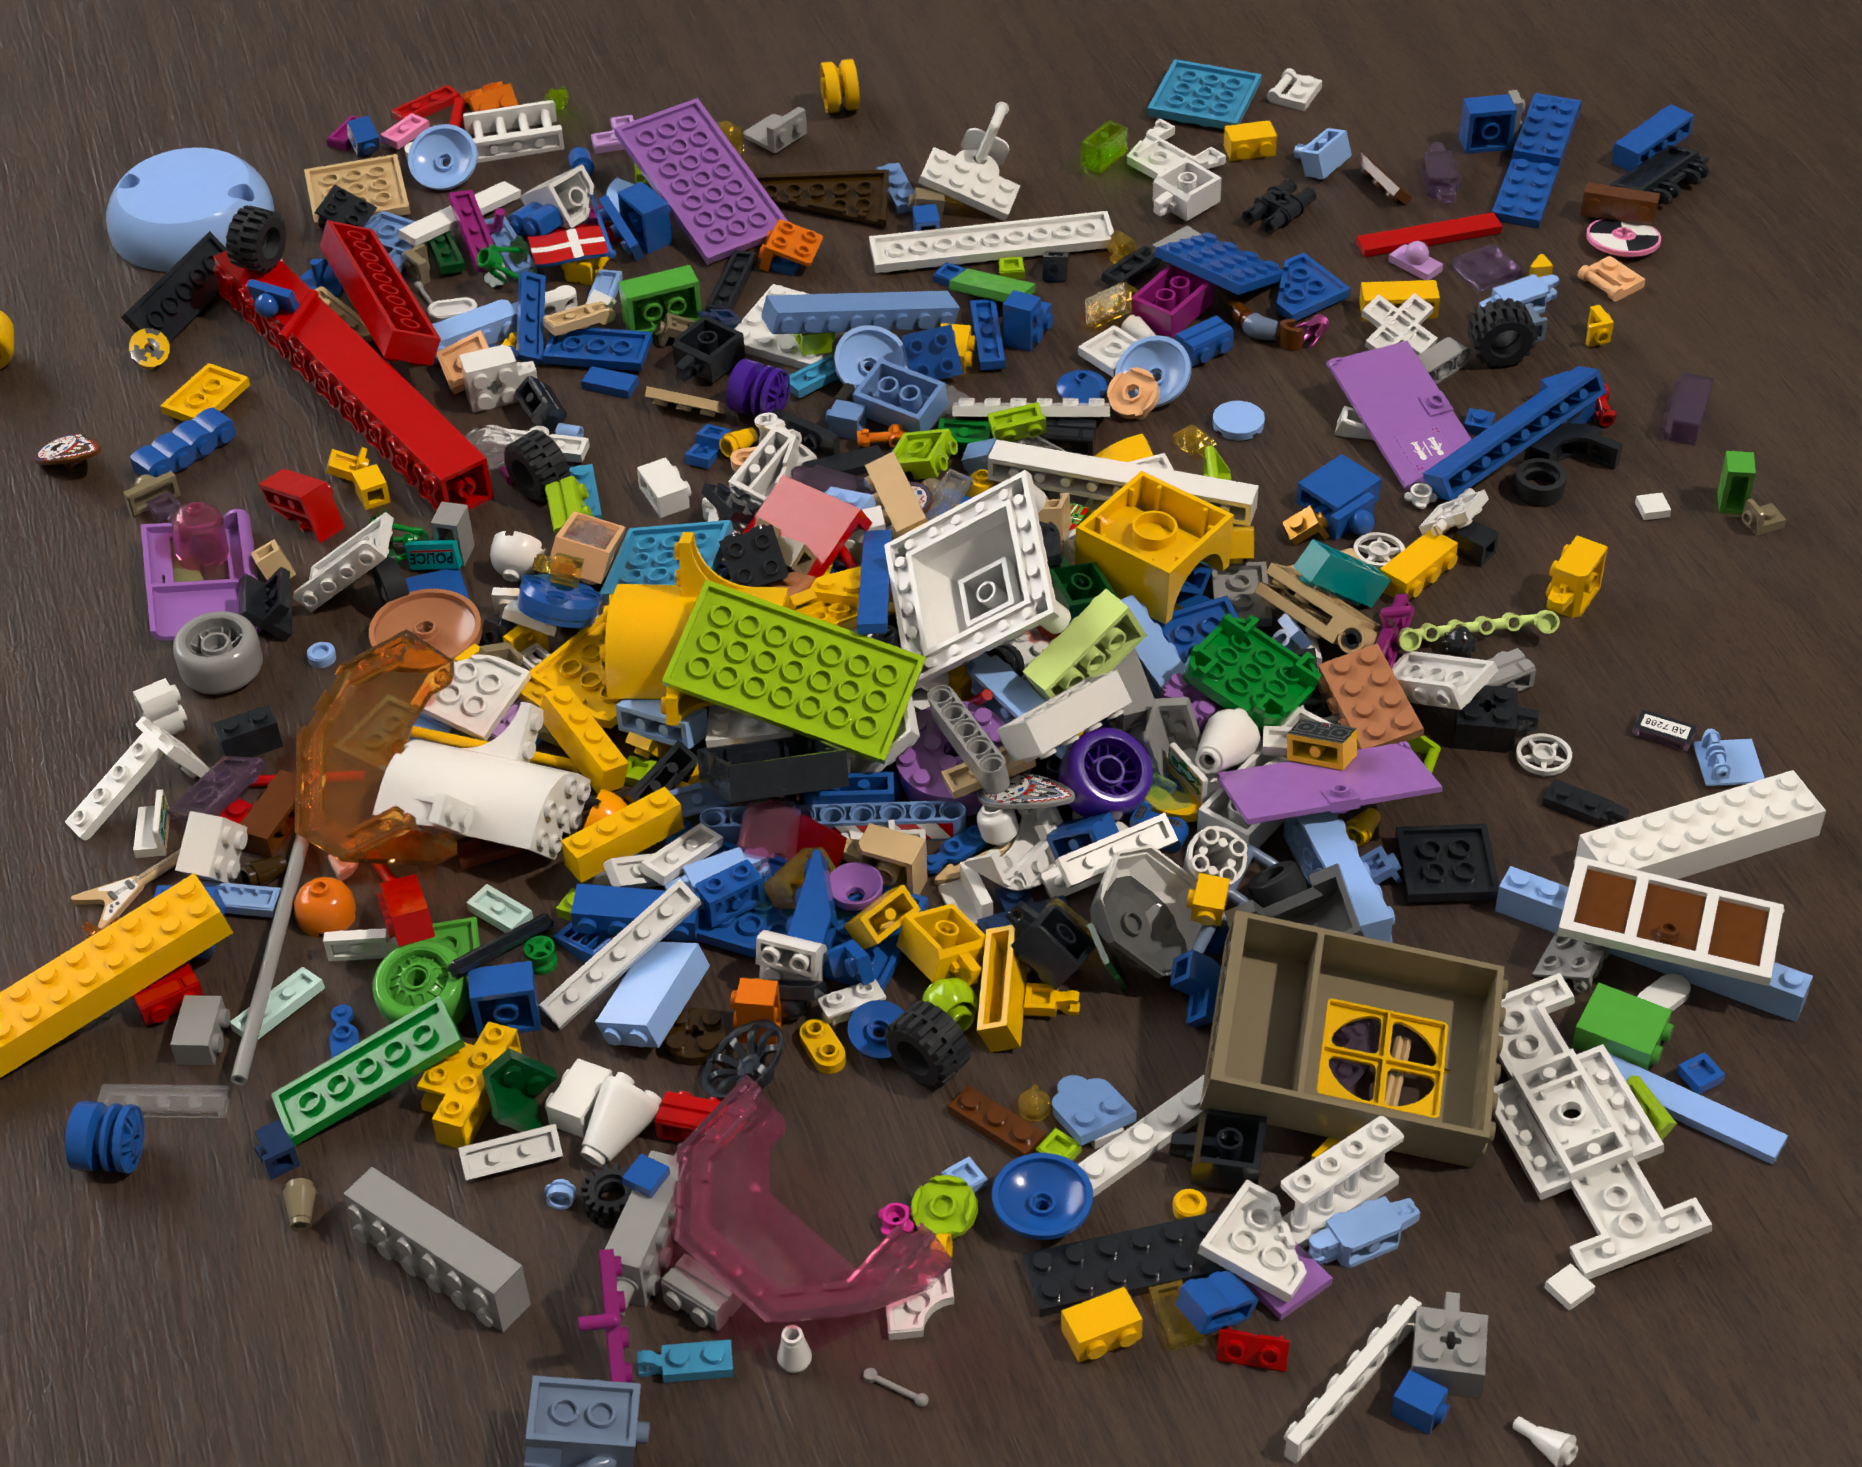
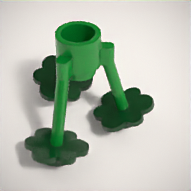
[477,236,535,288]

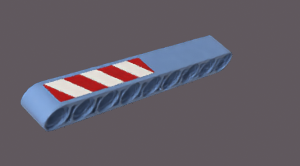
[700,801,967,846]

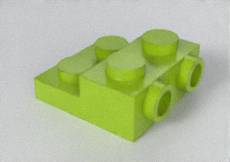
[892,429,958,480]

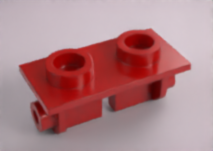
[1216,1327,1290,1372]

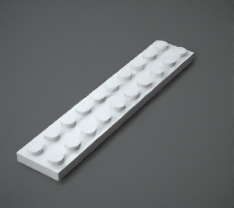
[869,211,1116,273]

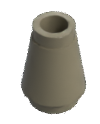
[283,1178,316,1231]

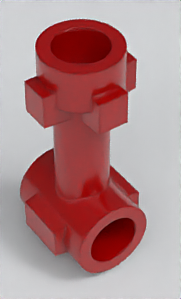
[1595,383,1616,427]

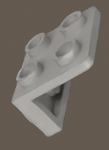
[744,107,807,153]
[1141,697,1201,780]

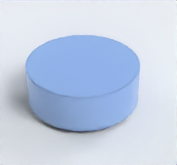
[307,642,336,668]

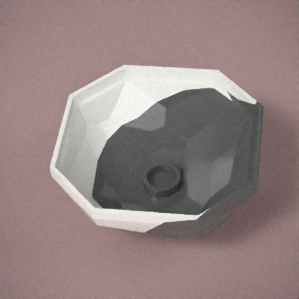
[1090,845,1204,979]

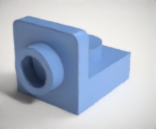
[1360,846,1402,884]

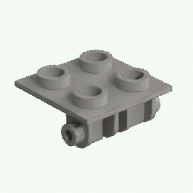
[1532,933,1609,993]

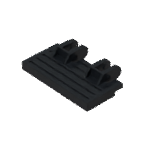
[1610,145,1711,205]

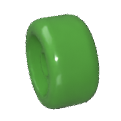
[372,940,471,1026]

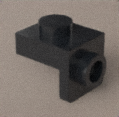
[480,613,519,646]

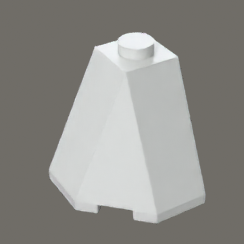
[520,164,594,229]

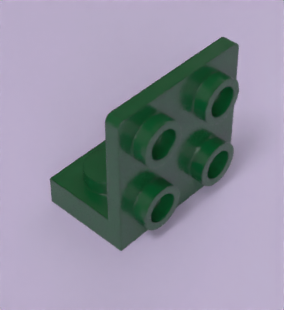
[482,1048,558,1132]

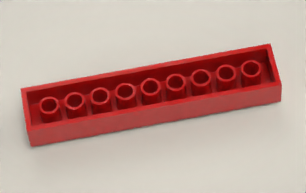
[319,220,441,366]

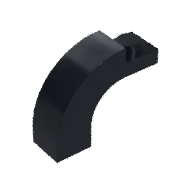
[1524,423,1623,470]

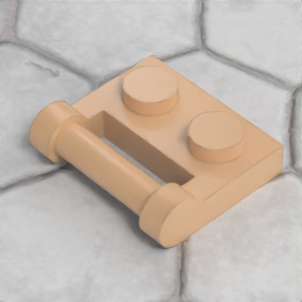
[1577,256,1645,302]

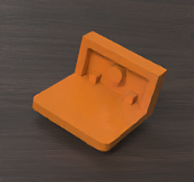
[462,81,518,112]
[758,219,823,272]

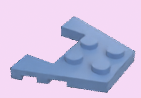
[364,211,415,274]

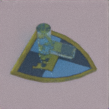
[1143,759,1191,811]

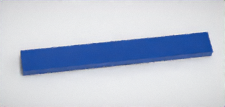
[857,530,892,635]

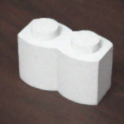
[133,678,187,736]

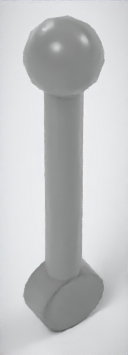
[414,281,433,305]
[863,1368,929,1407]

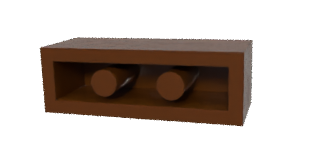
[1580,182,1660,226]
[239,770,317,858]

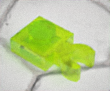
[543,86,569,110]

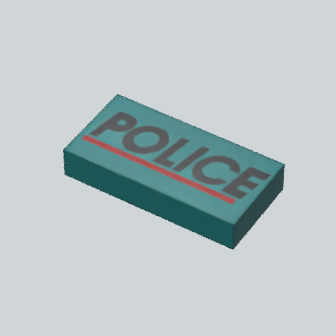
[404,540,463,570]

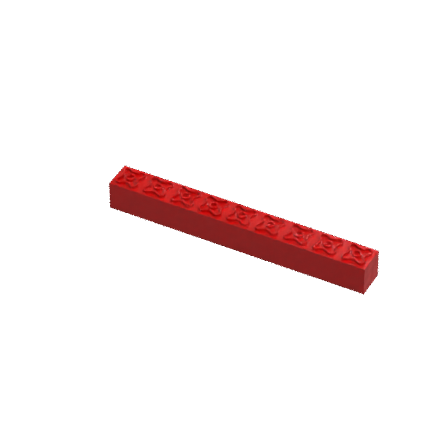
[213,250,493,511]

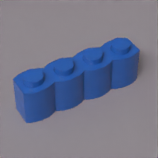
[130,408,236,478]

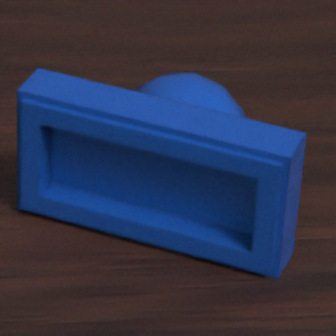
[246,279,299,318]
[1329,492,1376,541]

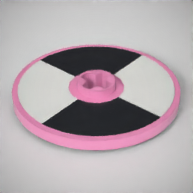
[1586,218,1661,257]

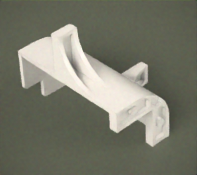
[373,702,591,860]

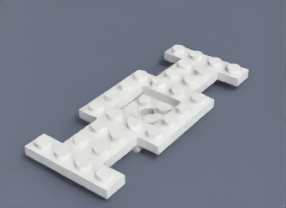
[1492,973,1712,1280]

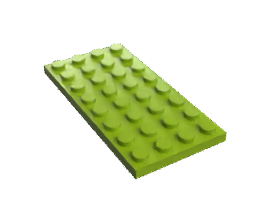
[662,579,926,765]

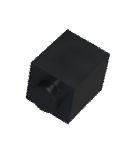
[1453,520,1499,567]

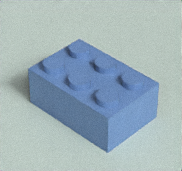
[853,358,949,433]

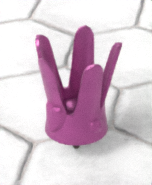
[1294,314,1330,348]

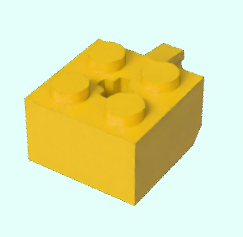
[1546,535,1608,618]
[896,903,986,986]

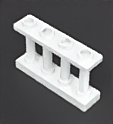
[463,100,564,163]
[1040,813,1178,898]
[1281,1116,1404,1248]

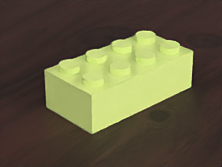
[1022,589,1147,700]

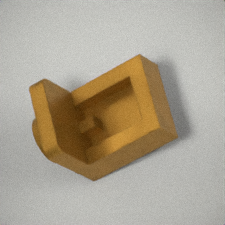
[1282,506,1329,546]

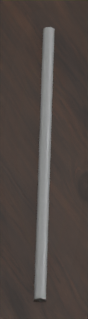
[230,810,316,1086]

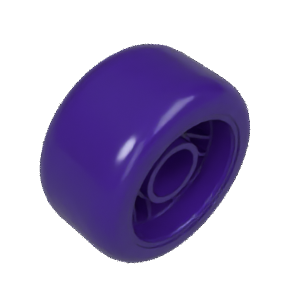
[1058,728,1153,821]

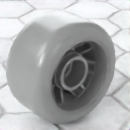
[173,611,263,695]

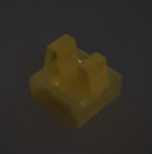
[1108,230,1137,264]

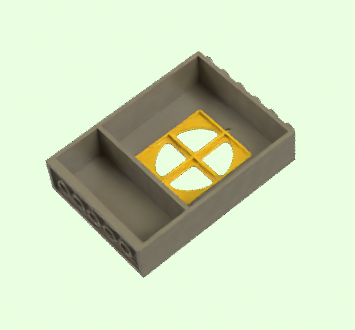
[1199,910,1508,1168]

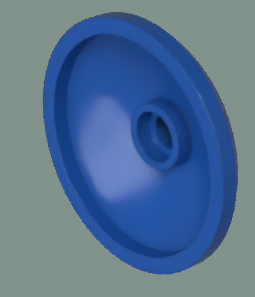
[992,1153,1093,1240]

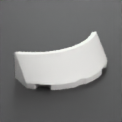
[964,807,1063,890]

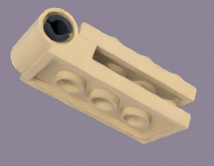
[1254,563,1381,653]

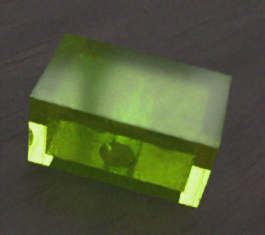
[1081,120,1128,173]

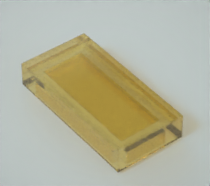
[1149,1280,1204,1351]

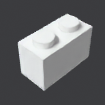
[637,457,691,518]
[545,1058,612,1138]

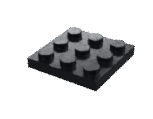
[1395,824,1500,903]

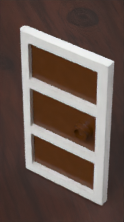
[1557,856,1785,986]

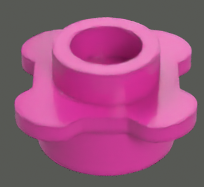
[878,1203,914,1237]

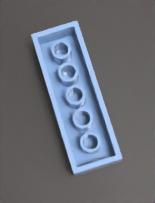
[1283,811,1395,943]

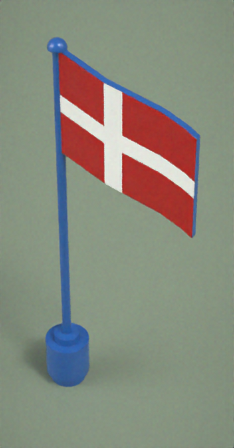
[528,147,616,267]

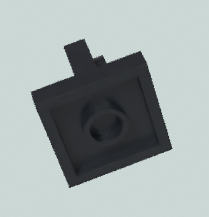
[239,567,292,641]

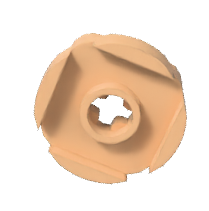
[1107,368,1160,420]

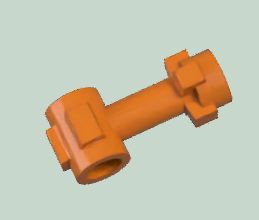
[857,424,906,448]

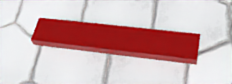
[1356,212,1503,257]

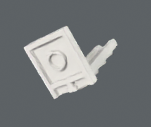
[65,716,215,840]

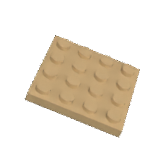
[304,154,411,230]

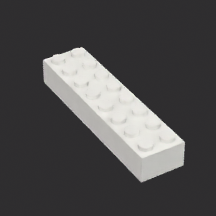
[1575,770,1826,879]

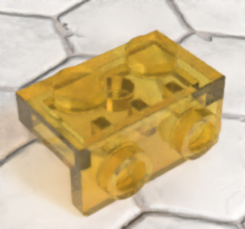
[1085,282,1139,329]

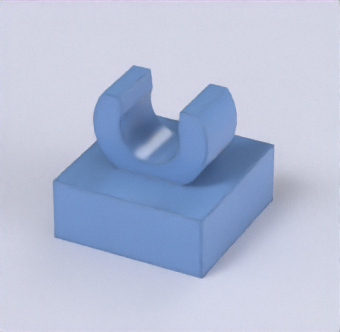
[1273,613,1312,650]

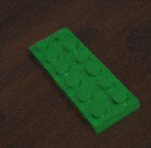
[271,996,465,1146]

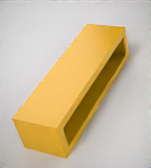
[541,685,629,794]
[561,787,684,883]
[977,925,1027,1053]

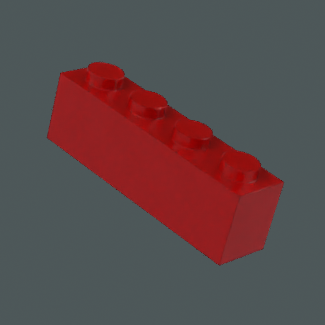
[376,874,436,947]

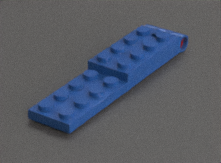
[1492,93,1582,228]

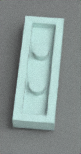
[230,967,325,1040]

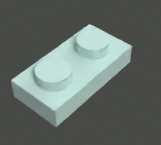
[466,884,533,933]

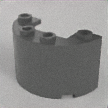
[1224,863,1364,937]

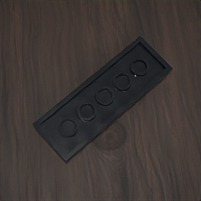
[120,231,227,351]
[1022,1211,1228,1317]

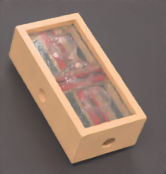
[547,511,626,585]

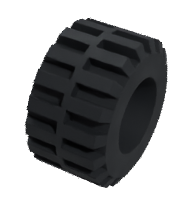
[226,205,287,273]
[1467,298,1538,368]
[503,430,571,503]
[885,1000,971,1089]

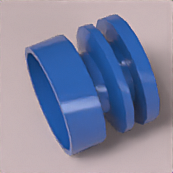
[65,1101,145,1174]

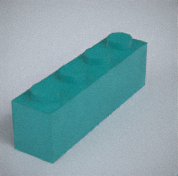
[1293,539,1391,608]

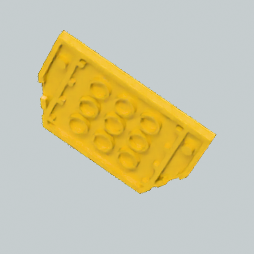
[517,614,623,729]

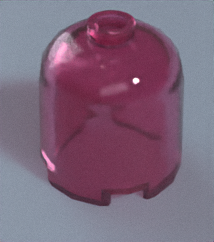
[171,501,230,571]
[736,795,801,861]

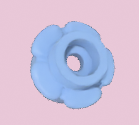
[544,1179,577,1210]

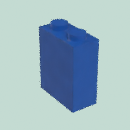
[1296,454,1382,525]

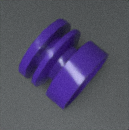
[726,359,790,417]

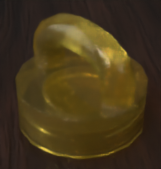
[1018,1084,1051,1122]

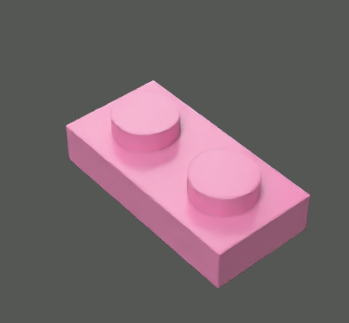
[380,113,430,150]

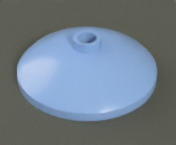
[408,124,478,191]
[834,325,909,392]
[1115,335,1191,408]

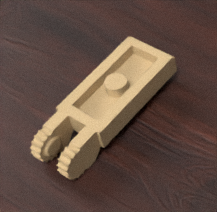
[543,301,616,336]

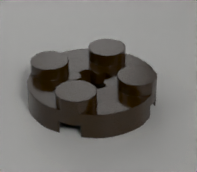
[663,1008,727,1066]

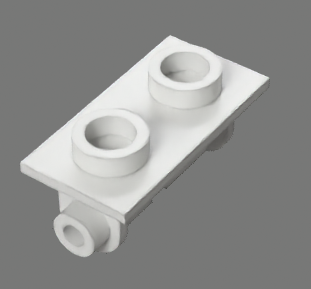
[817,979,887,1026]

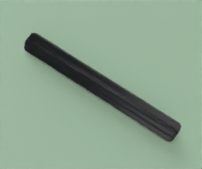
[447,913,554,978]

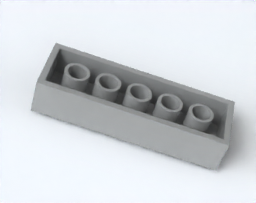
[343,1167,531,1333]

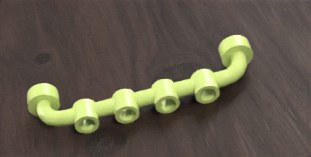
[1396,610,1560,652]

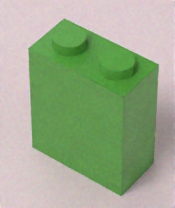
[1572,983,1674,1071]

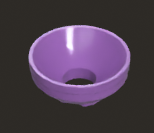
[829,862,883,911]

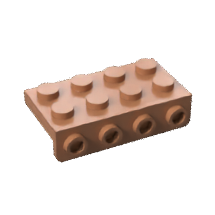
[1317,643,1424,750]

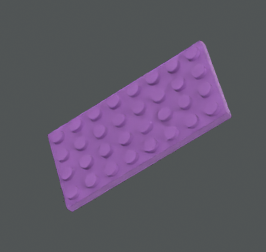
[614,98,787,265]

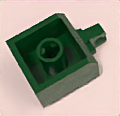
[1049,556,1118,628]

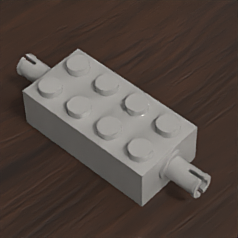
[1110,648,1155,751]
[605,1143,698,1319]

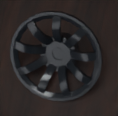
[702,1020,785,1100]

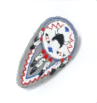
[977,772,1075,816]

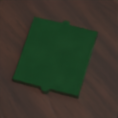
[1087,923,1128,991]

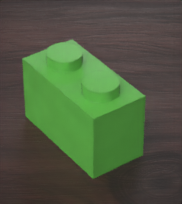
[1717,451,1756,514]

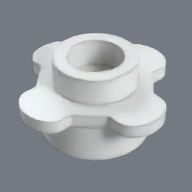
[1404,483,1437,509]

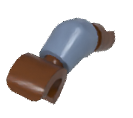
[1228,300,1305,351]

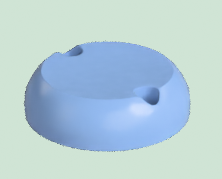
[106,148,274,272]

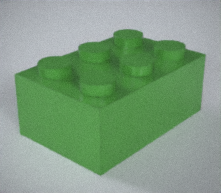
[618,265,702,334]

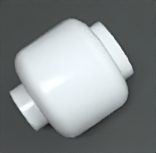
[977,805,1019,846]

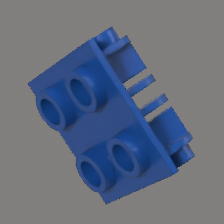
[902,324,963,380]

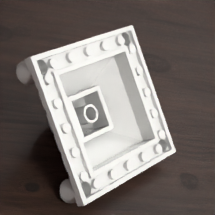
[884,470,1071,692]

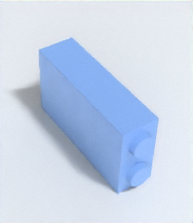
[595,942,710,1048]

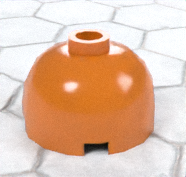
[294,877,356,937]

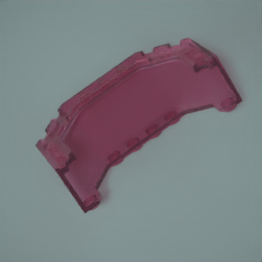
[674,1075,954,1325]

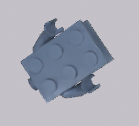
[524,1376,650,1467]

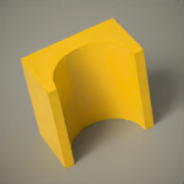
[1074,471,1234,625]

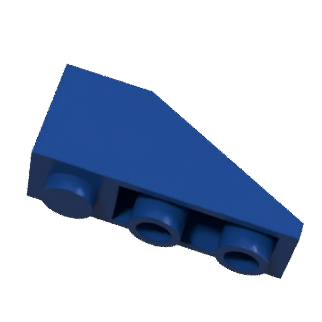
[786,849,838,950]

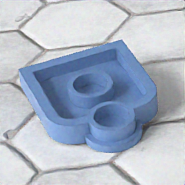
[1052,1075,1137,1146]

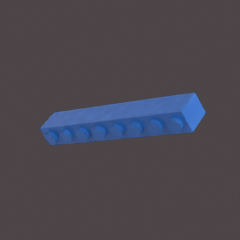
[1422,366,1607,501]

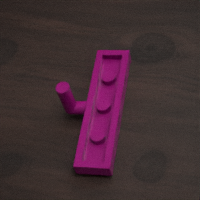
[448,190,505,273]
[1375,594,1414,669]
[578,1248,633,1383]

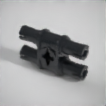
[1242,178,1317,234]

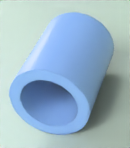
[555,423,584,437]

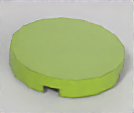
[911,1175,978,1240]

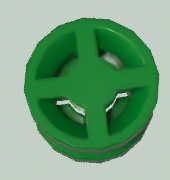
[524,936,558,975]

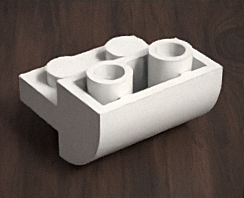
[756,930,827,981]

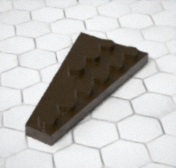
[754,169,890,227]

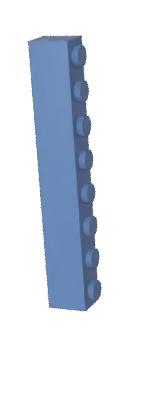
[761,291,960,334]

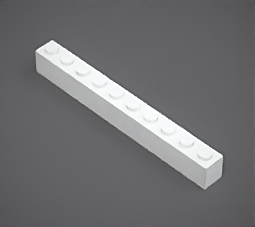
[988,440,1259,526]

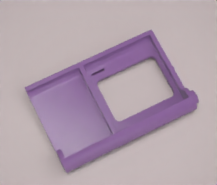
[140,509,262,641]

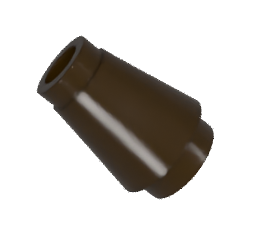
[240,855,287,886]

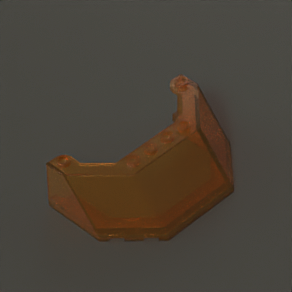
[294,629,457,866]

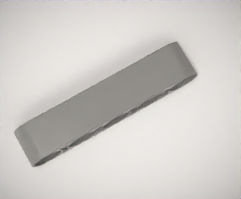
[1417,337,1471,384]
[927,685,1010,794]

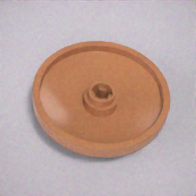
[369,589,482,674]

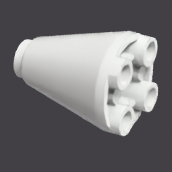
[1195,708,1262,774]
[1183,826,1247,885]
[580,1072,662,1167]

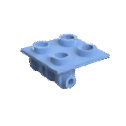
[1693,728,1765,786]

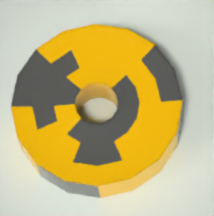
[128,328,170,369]

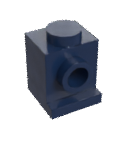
[254,1120,301,1180]

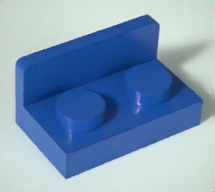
[695,859,766,928]

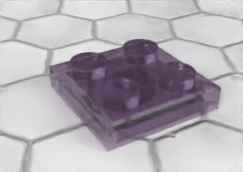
[1452,243,1522,291]

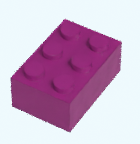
[1130,264,1215,339]

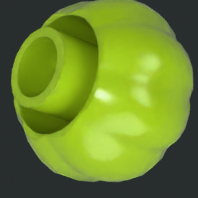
[922,978,978,1032]

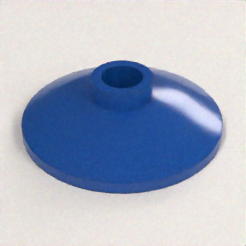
[1057,370,1108,399]
[848,1000,904,1060]

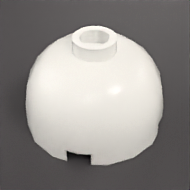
[490,531,547,582]

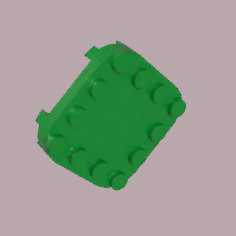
[1182,613,1322,733]

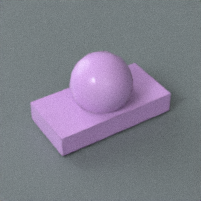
[1389,241,1443,280]

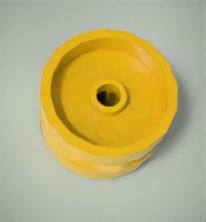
[820,59,860,114]

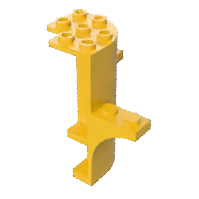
[600,532,789,725]

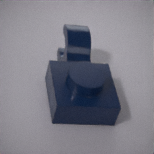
[697,309,742,329]

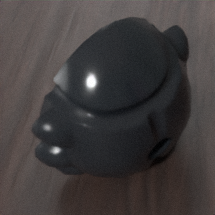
[1442,626,1477,658]

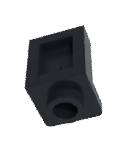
[1042,251,1069,281]

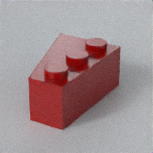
[258,469,345,543]

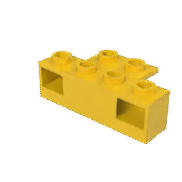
[417,1021,522,1148]

